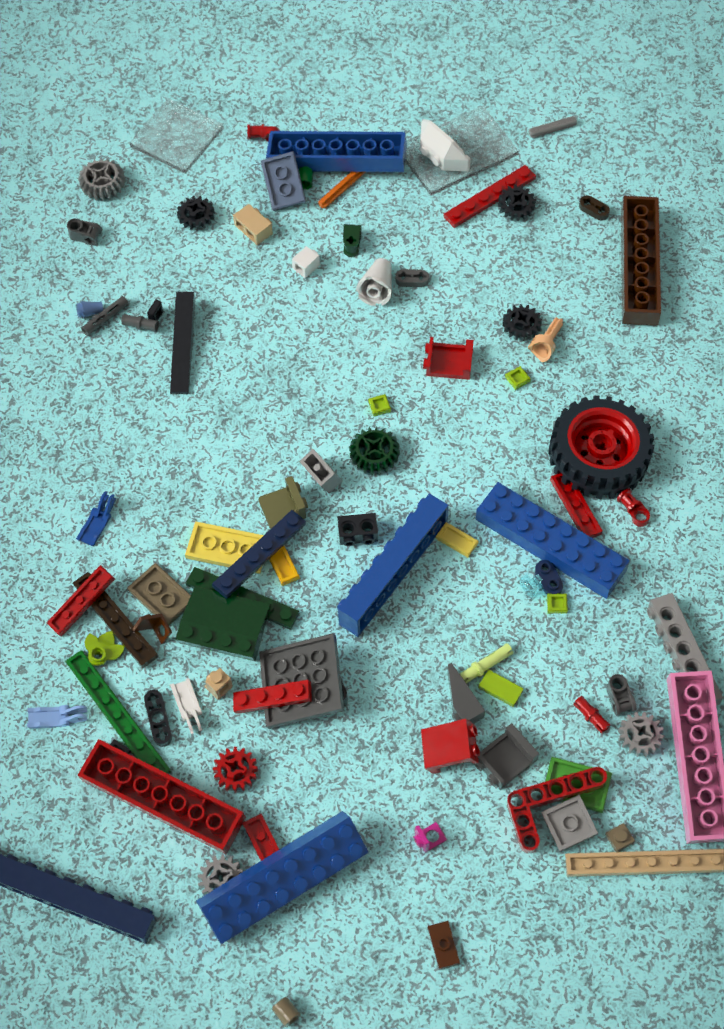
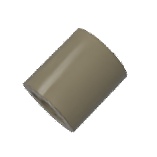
[272,996,301,1027]

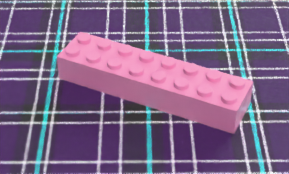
[667,670,724,844]

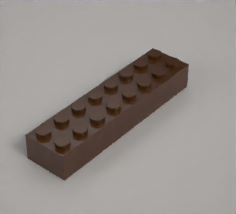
[621,196,661,325]

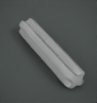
[529,116,577,138]

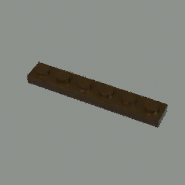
[73,571,159,669]

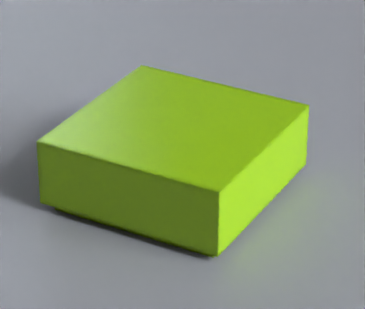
[505,366,531,390]
[368,394,391,416]
[547,593,568,614]

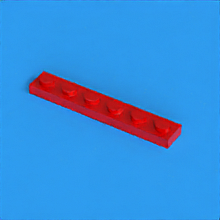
[444,165,536,228]

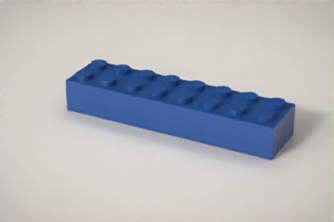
[266,131,407,172]
[476,482,630,599]
[337,493,449,637]
[196,811,369,944]

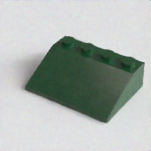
[175,586,271,662]

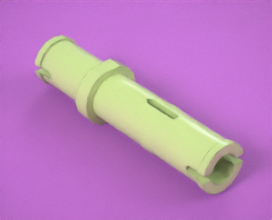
[459,643,513,684]

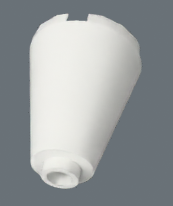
[356,258,392,306]

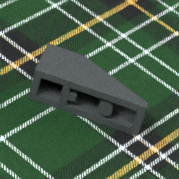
[447,663,485,724]

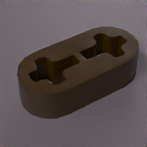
[579,195,610,221]

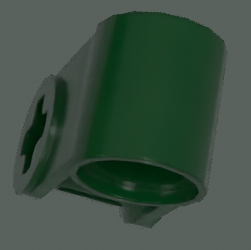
[343,224,362,257]

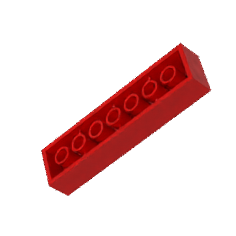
[77,739,246,855]

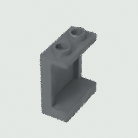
[474,723,539,790]

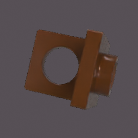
[132,613,172,644]

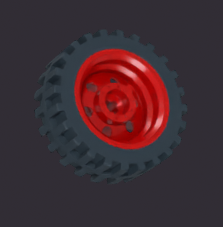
[548,395,655,499]

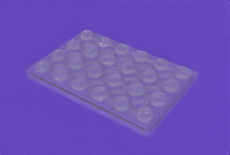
[405,106,519,196]

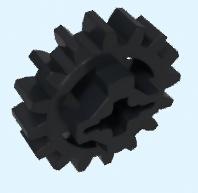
[498,184,536,221]
[177,196,215,230]
[502,304,542,341]

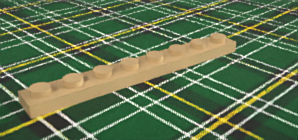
[565,849,724,877]

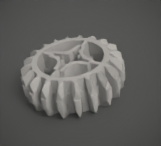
[78,158,125,201]

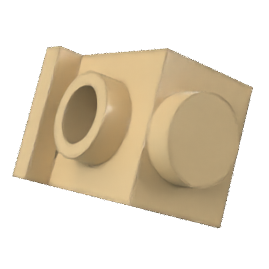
[204,668,233,700]

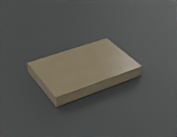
[127,563,191,625]

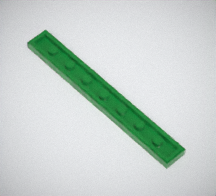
[65,650,172,774]

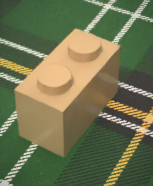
[233,204,273,245]

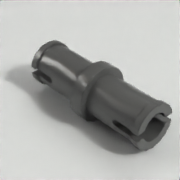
[121,314,159,332]

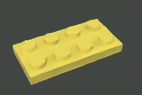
[185,521,264,574]

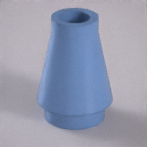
[76,301,103,319]

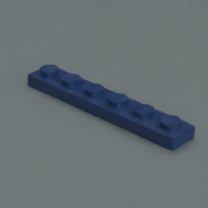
[212,510,306,599]

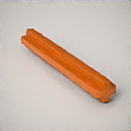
[318,172,366,209]

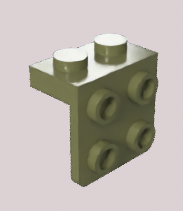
[258,476,308,529]

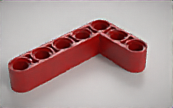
[507,767,607,853]

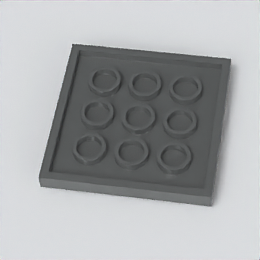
[259,633,344,729]

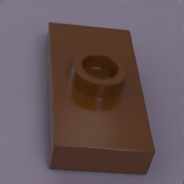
[427,921,460,970]

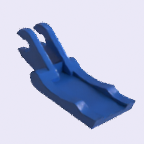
[76,491,116,546]

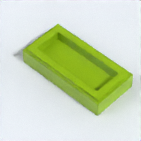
[478,669,524,707]

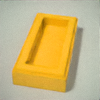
[269,546,300,586]

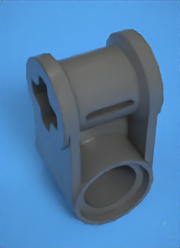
[67,218,102,246]
[607,674,637,716]

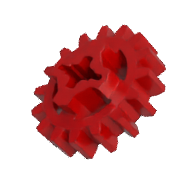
[213,747,258,793]

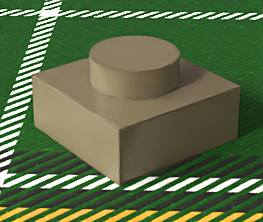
[605,823,635,852]

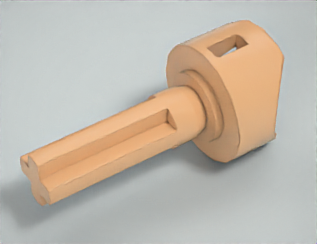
[528,317,563,362]

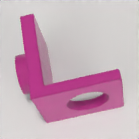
[413,822,447,853]

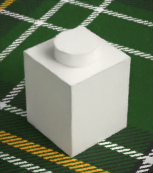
[292,246,320,278]

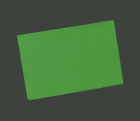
[541,757,612,813]

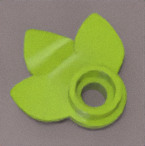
[85,631,124,666]

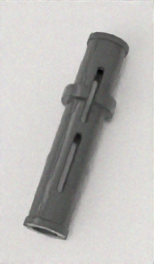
[81,296,129,336]

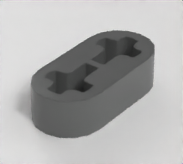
[396,269,429,287]

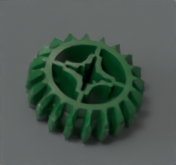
[349,427,400,475]

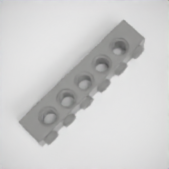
[647,593,723,706]

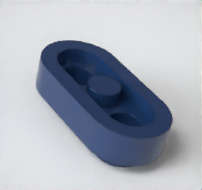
[535,560,563,594]

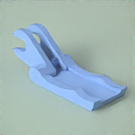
[27,705,87,729]

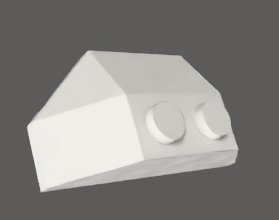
[420,119,471,172]

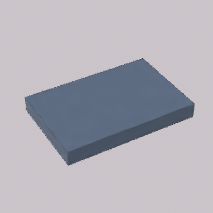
[260,151,306,211]

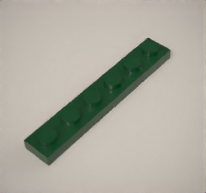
[186,567,299,630]

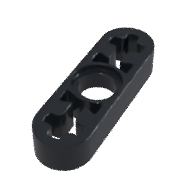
[144,689,172,747]

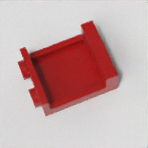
[423,337,474,380]
[421,718,480,774]

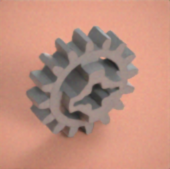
[618,712,664,757]
[197,855,243,895]

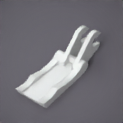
[170,678,202,734]

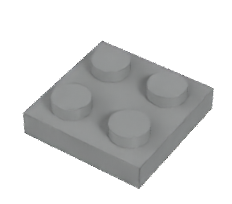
[541,795,598,852]

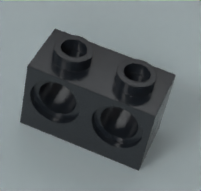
[337,513,378,546]

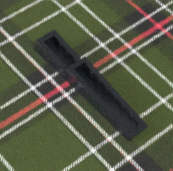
[170,292,195,394]

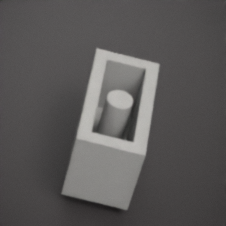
[299,449,343,493]

